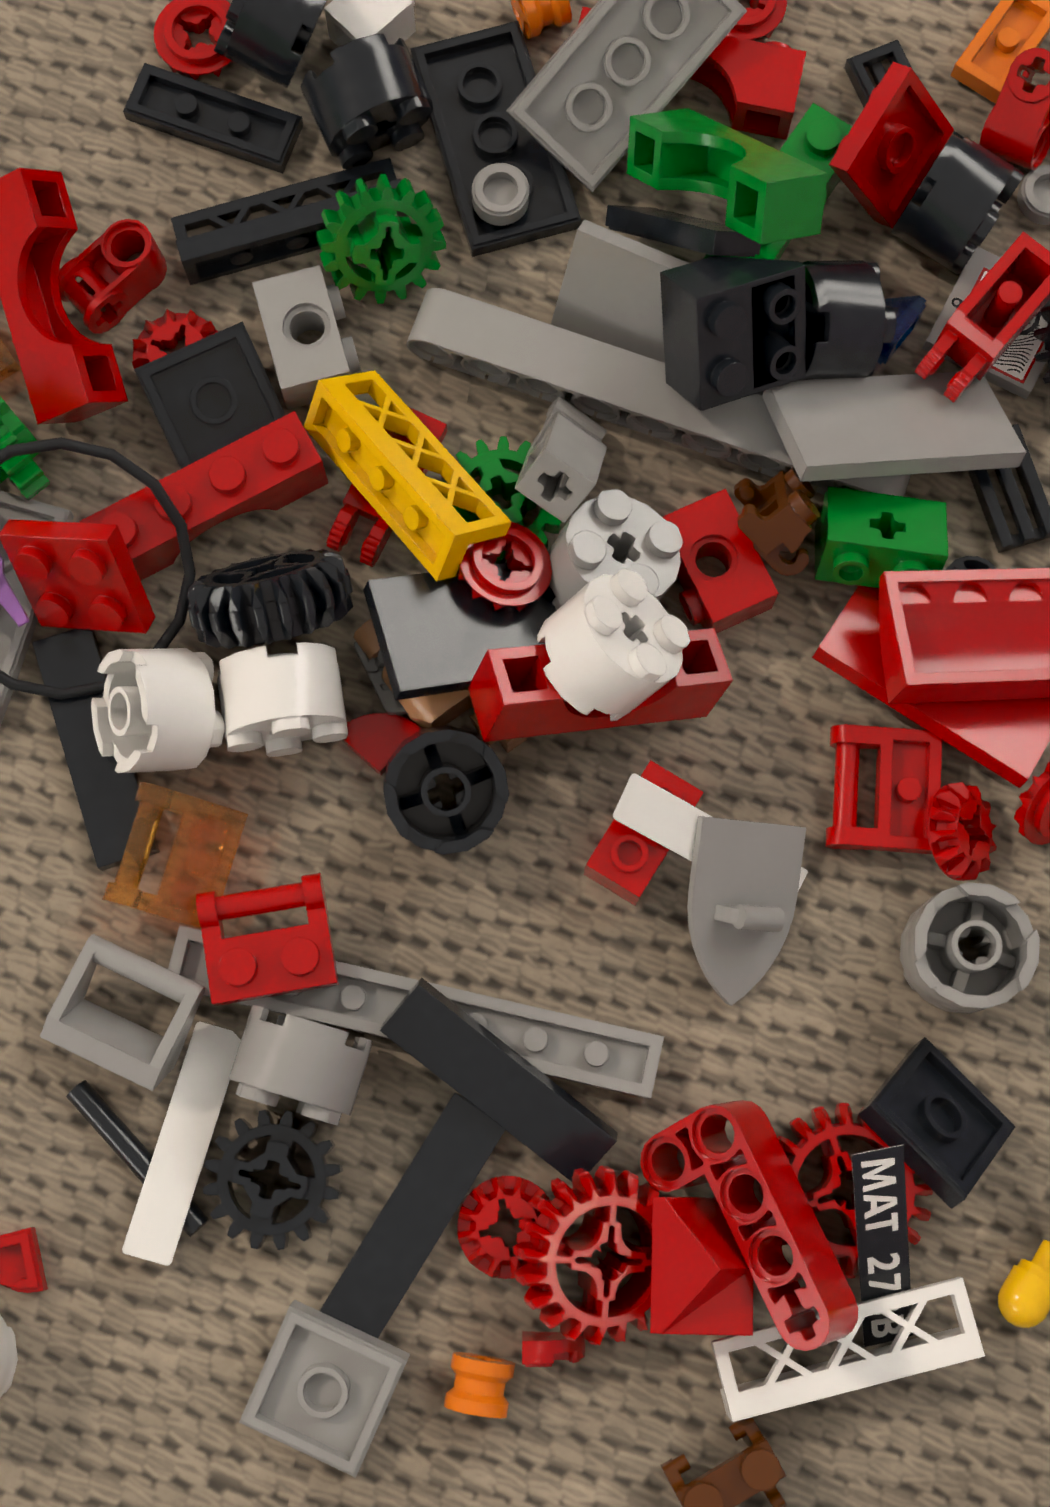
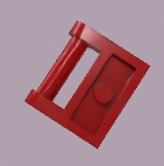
[826,724,942,854]
[196,873,339,1006]

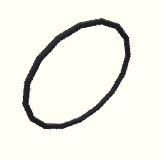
[0,437,196,700]

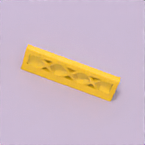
[303,370,512,581]

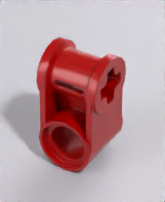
[979,48,1050,170]
[58,219,167,334]

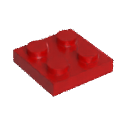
[829,62,954,229]
[0,519,156,634]

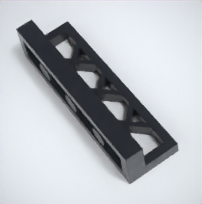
[171,158,409,285]

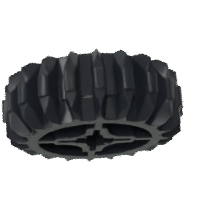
[187,549,353,649]

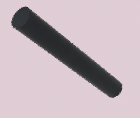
[66,1080,209,1237]

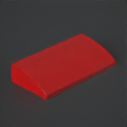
[879,568,1050,704]

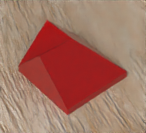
[650,1197,753,1336]

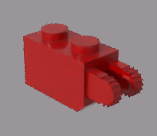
[914,231,1050,403]

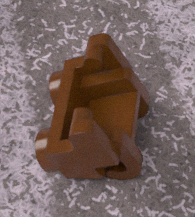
[734,467,820,576]
[661,1417,787,1507]

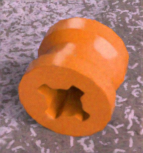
[510,0,572,40]
[444,1352,516,1419]

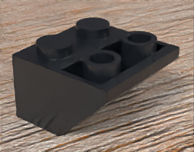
[660,256,806,411]

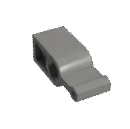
[514,396,607,523]

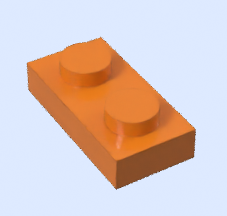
[950,0,1050,104]

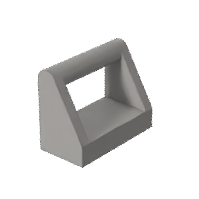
[40,934,205,1091]

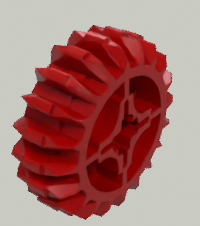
[759,1103,933,1279]
[512,1165,660,1345]

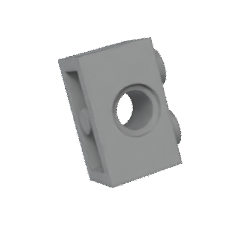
[252,265,361,410]

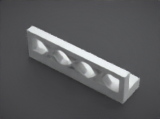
[711,1277,985,1422]

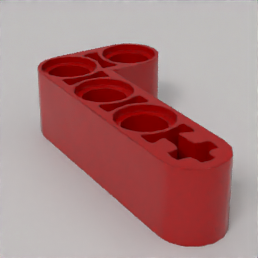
[640,1100,858,1351]

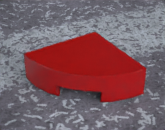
[341,713,421,776]
[0,1227,48,1293]
[522,1331,585,1367]

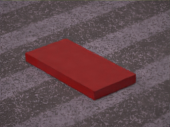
[812,586,1050,788]

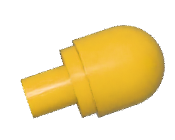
[998,1240,1050,1328]

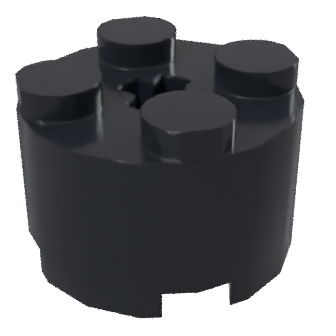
[214,0,327,88]
[300,34,434,169]
[890,131,1024,275]
[800,260,896,380]
[383,725,509,855]

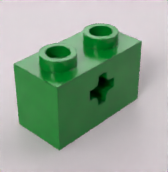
[814,486,948,588]

